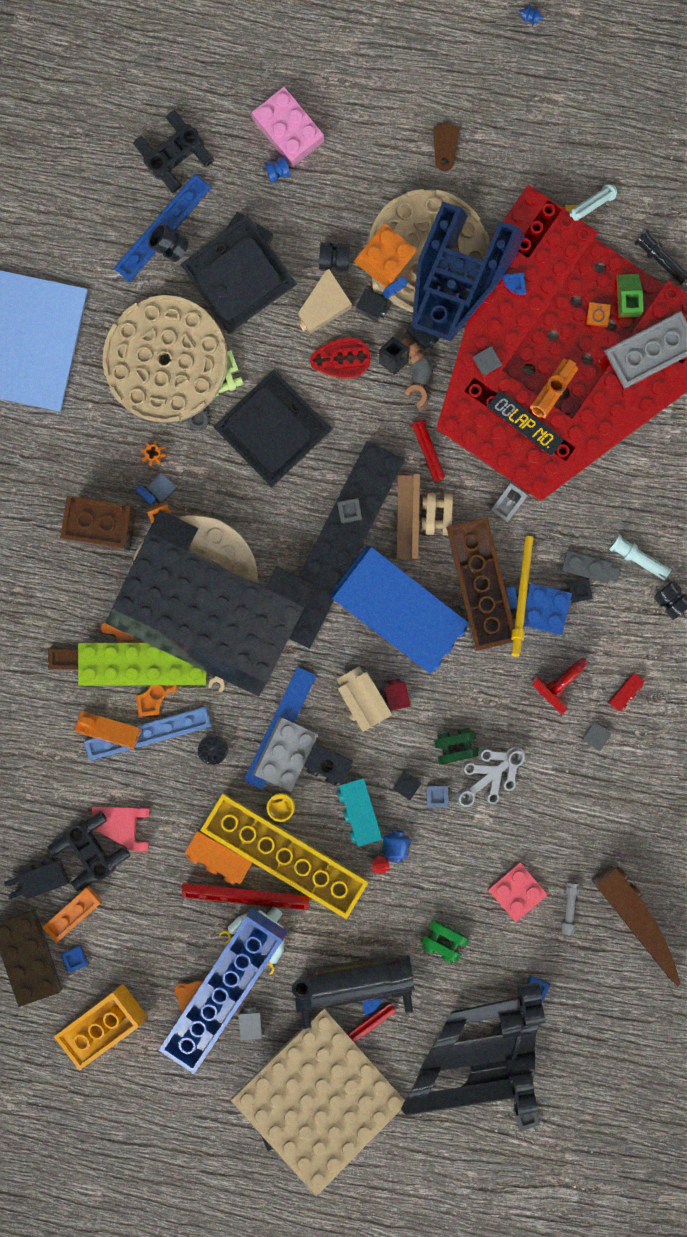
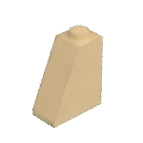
[297,269,352,335]

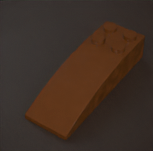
[446,517,515,652]
[591,865,681,987]

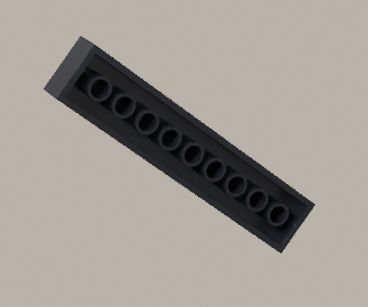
[289,441,405,649]

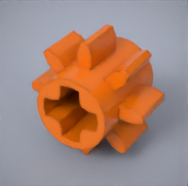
[140,441,167,467]

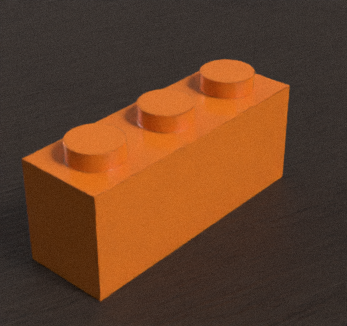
[185,829,253,885]

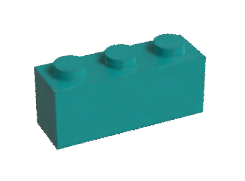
[337,777,382,847]

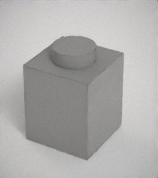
[239,1006,263,1040]

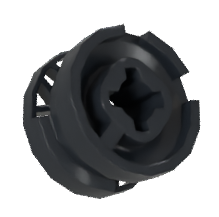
[198,735,228,765]

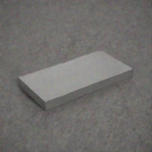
[604,311,687,389]

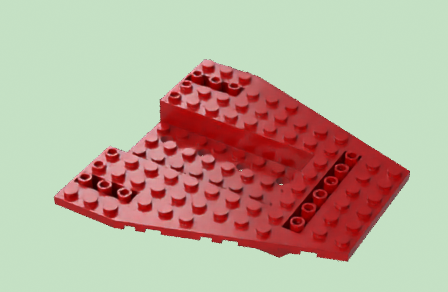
[436,184,687,502]

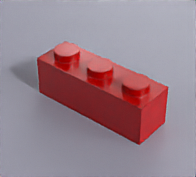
[608,673,645,711]

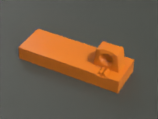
[74,711,141,750]
[42,886,103,943]

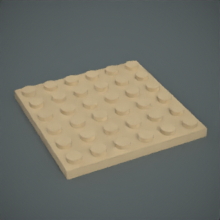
[230,1008,405,1196]

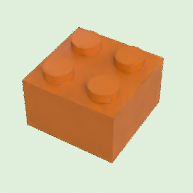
[354,223,417,288]

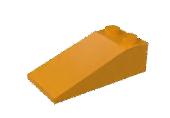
[54,983,148,1070]

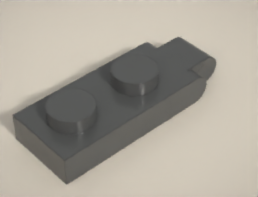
[561,550,620,584]

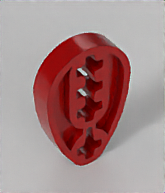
[310,338,371,379]

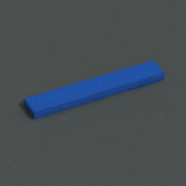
[114,174,212,283]
[244,666,317,790]

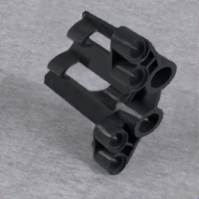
[401,982,545,1116]

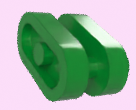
[420,919,470,964]

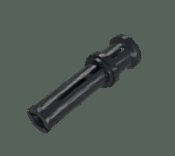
[634,230,687,285]

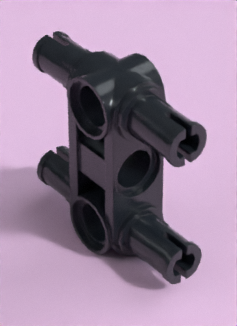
[133,110,214,193]
[47,811,131,892]

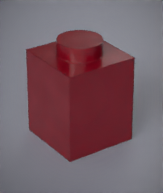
[384,678,410,711]

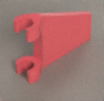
[92,807,150,851]

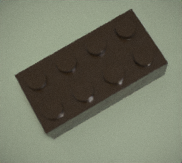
[0,909,63,1007]

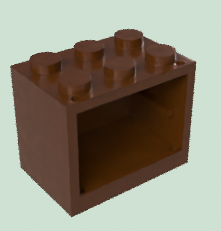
[60,496,137,552]

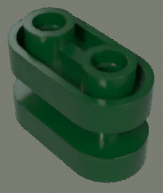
[434,727,479,765]

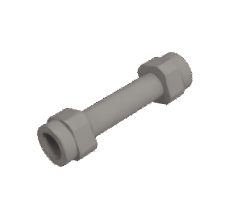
[561,882,579,935]

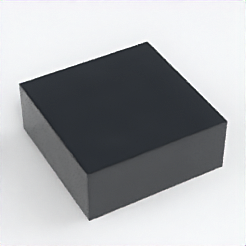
[567,578,593,604]

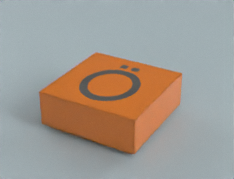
[586,302,611,327]

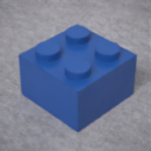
[523,583,572,635]

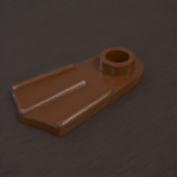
[433,122,459,171]

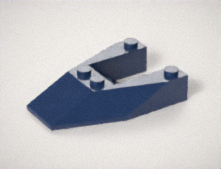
[412,201,525,341]

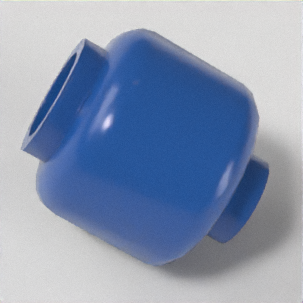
[382,830,411,862]

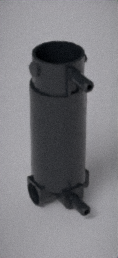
[292,955,415,1029]

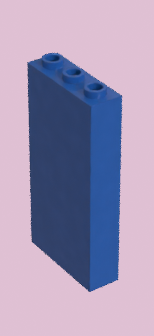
[328,545,468,674]

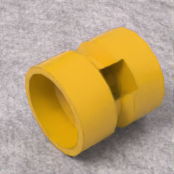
[267,792,295,822]

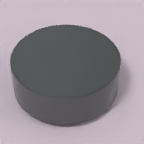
[188,410,209,431]

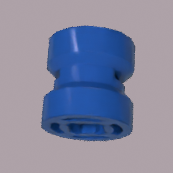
[264,156,291,183]

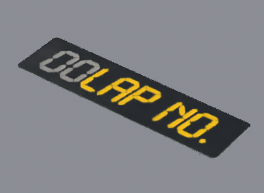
[487,391,564,456]

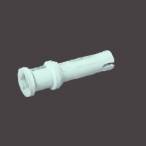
[609,534,671,580]

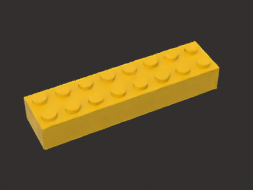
[200,793,369,919]

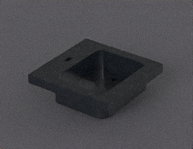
[180,214,297,334]
[214,370,332,488]

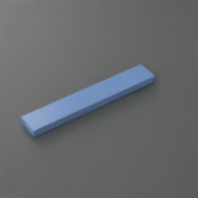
[84,706,212,761]

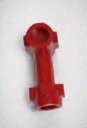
[371,855,390,874]

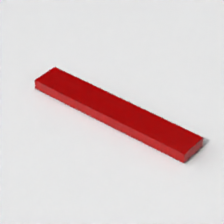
[182,883,309,910]

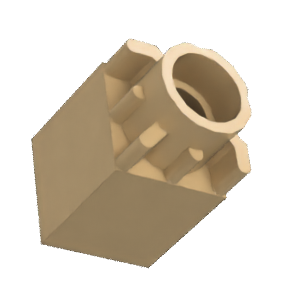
[337,666,392,732]

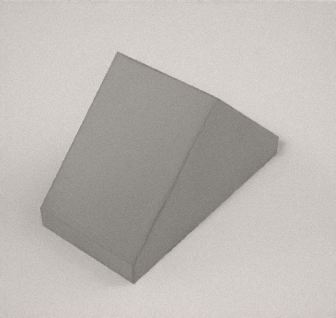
[491,482,529,522]

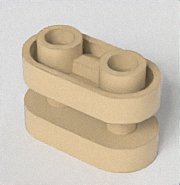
[422,493,453,535]

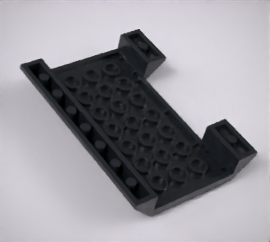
[106,509,314,697]

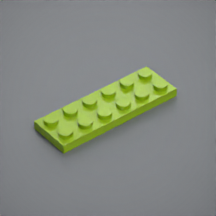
[78,643,206,686]

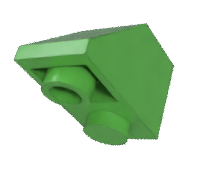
[617,274,643,318]

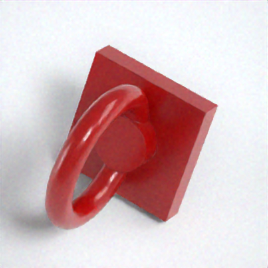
[531,658,587,715]

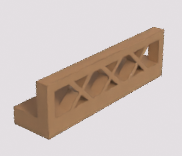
[396,474,420,560]

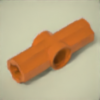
[530,359,578,418]

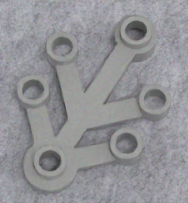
[456,746,525,807]

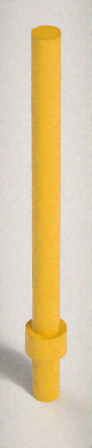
[511,536,533,657]

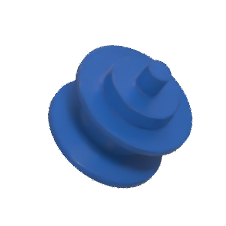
[518,3,544,27]

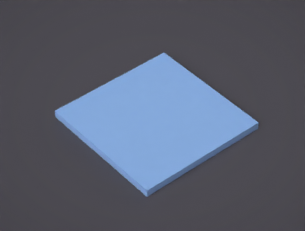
[0,270,88,412]

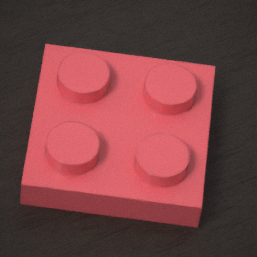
[488,862,548,922]

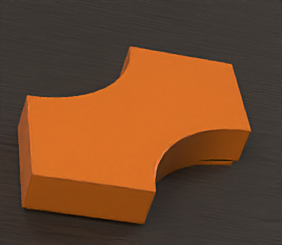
[136,685,178,717]

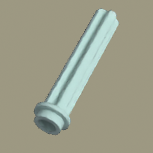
[570,184,617,221]

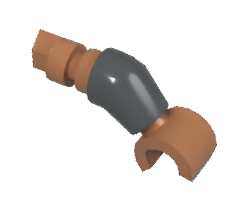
[400,336,433,409]

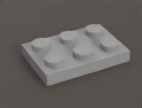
[253,717,318,791]

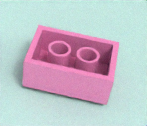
[251,87,324,168]

